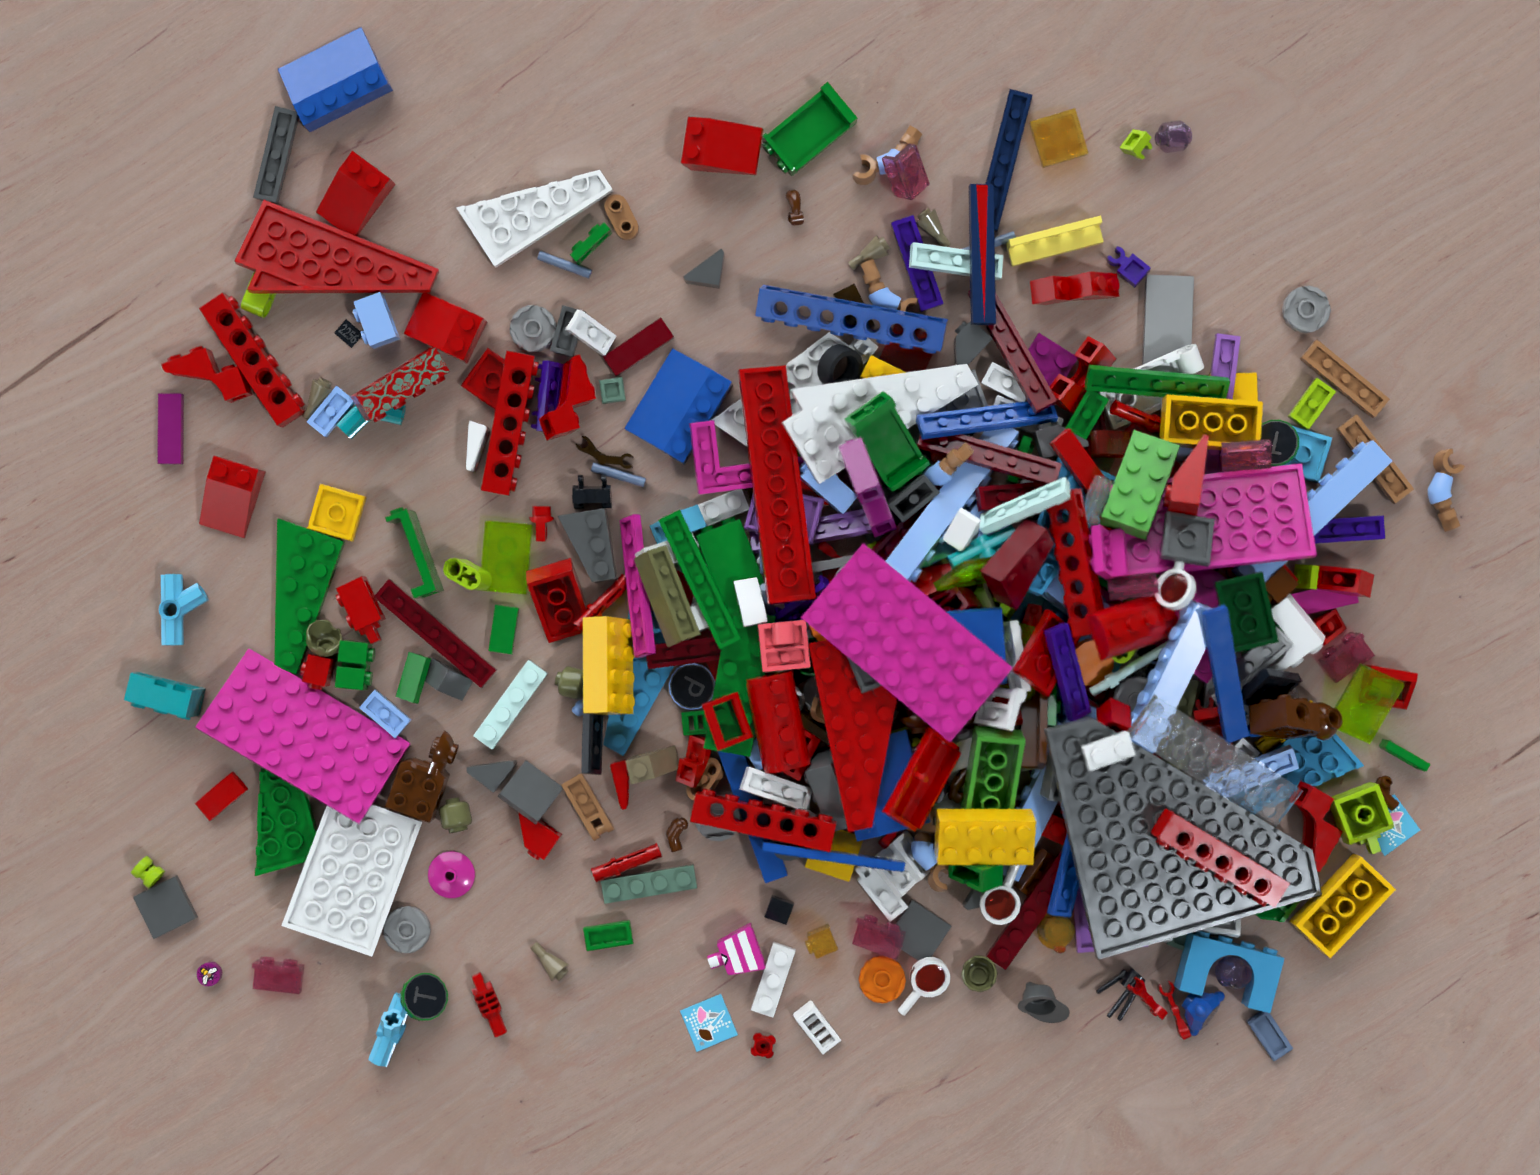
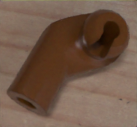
[1375,775,1399,811]

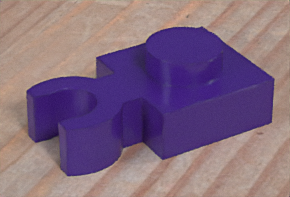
[1107,246,1151,288]

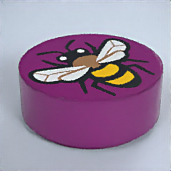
[197,962,222,987]

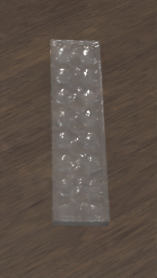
[1127,694,1303,828]

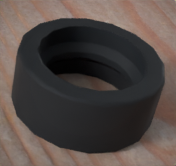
[817,344,863,384]

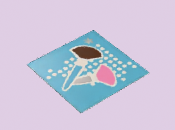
[1377,794,1420,856]
[680,994,738,1052]

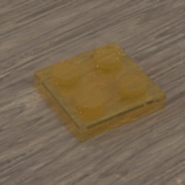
[1029,108,1089,168]

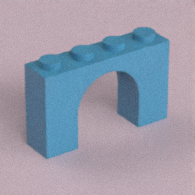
[1174,930,1285,1013]

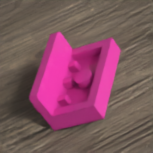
[1089,525,1128,580]

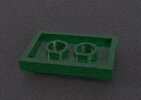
[1213,571,1279,652]

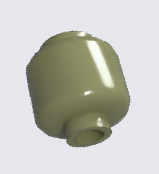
[555,666,583,699]
[439,797,472,833]

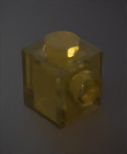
[805,923,838,959]

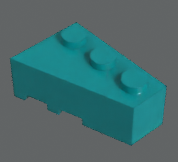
[124,672,206,720]

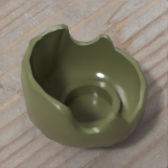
[306,620,343,657]
[961,955,998,992]

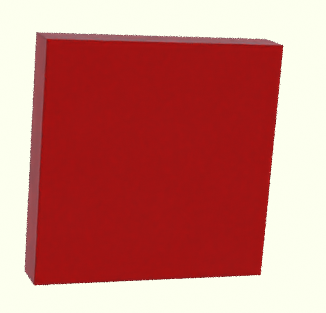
[461,347,526,410]

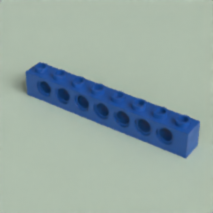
[755,285,948,353]

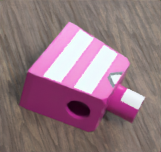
[707,922,766,975]

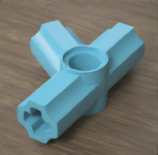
[159,574,209,646]
[368,993,408,1067]

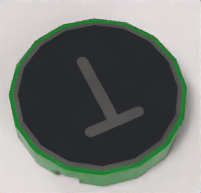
[1254,420,1299,467]
[401,973,448,1021]

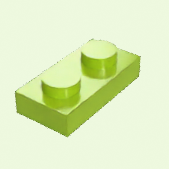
[1288,378,1336,430]

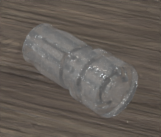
[1084,475,1113,526]

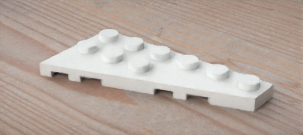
[456,170,613,268]
[712,332,849,448]

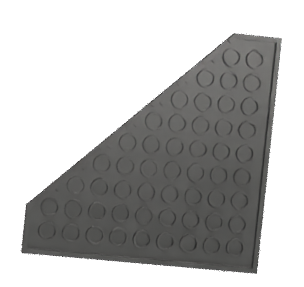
[1044,717,1322,960]

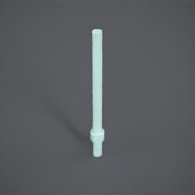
[1089,641,1168,696]

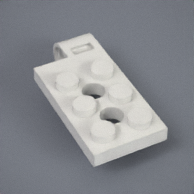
[1098,344,1204,430]

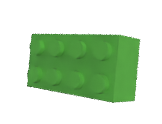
[1100,430,1180,540]
[961,725,1025,809]

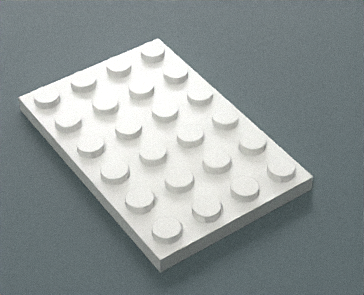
[282,804,423,956]

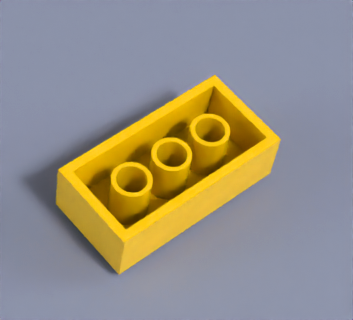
[1159,395,1263,453]
[583,616,635,715]
[934,809,1036,865]
[1289,853,1396,958]

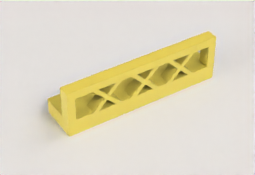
[1006,215,1104,267]

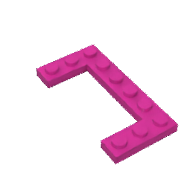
[689,420,837,495]

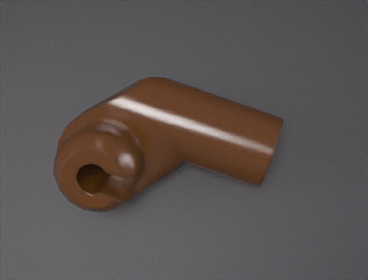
[947,768,967,804]
[666,818,688,852]

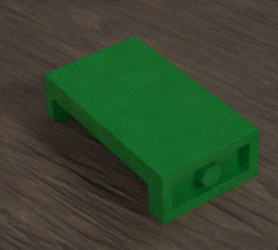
[761,82,858,176]
[844,391,930,491]
[385,507,444,599]
[696,517,764,610]

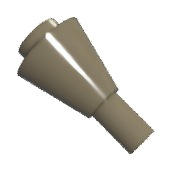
[916,208,951,247]
[848,235,890,270]
[303,377,333,420]
[531,942,569,981]

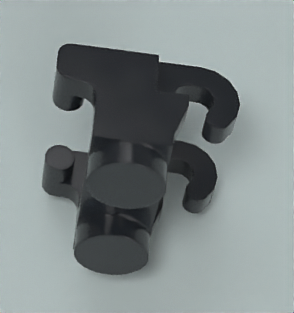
[572,475,612,509]

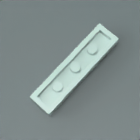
[909,242,1003,280]
[979,477,1070,535]
[473,660,548,749]

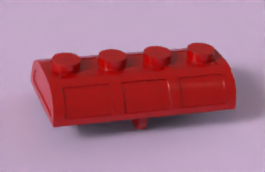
[1085,593,1178,661]
[746,670,811,774]
[882,727,962,832]

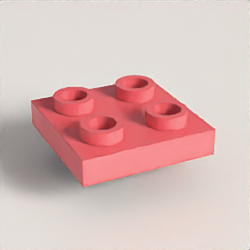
[758,620,810,672]

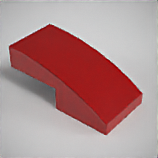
[675,735,711,788]
[195,771,248,821]

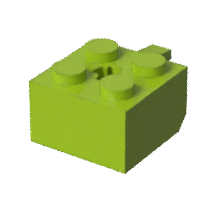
[1330,782,1394,854]

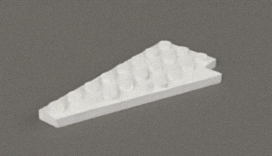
[781,364,978,484]

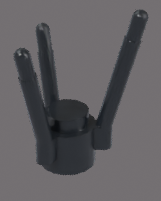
[1096,968,1146,1021]

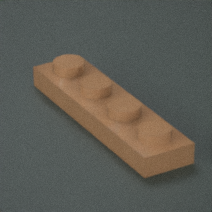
[1300,340,1390,418]
[1336,414,1414,504]

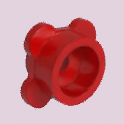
[751,1033,776,1058]

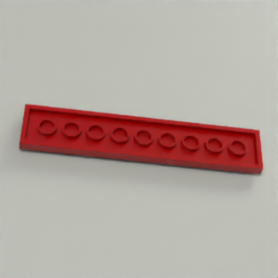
[738,365,816,605]

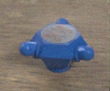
[1181,991,1225,1036]

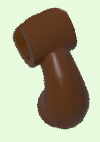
[786,190,804,226]

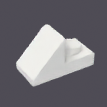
[943,508,981,551]

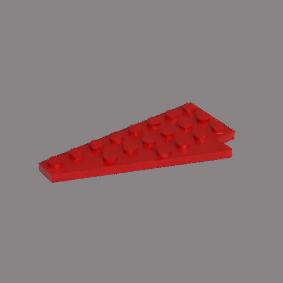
[235,200,439,294]
[808,640,897,832]

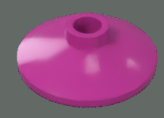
[428,851,475,898]

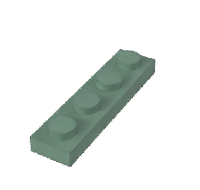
[601,864,697,904]

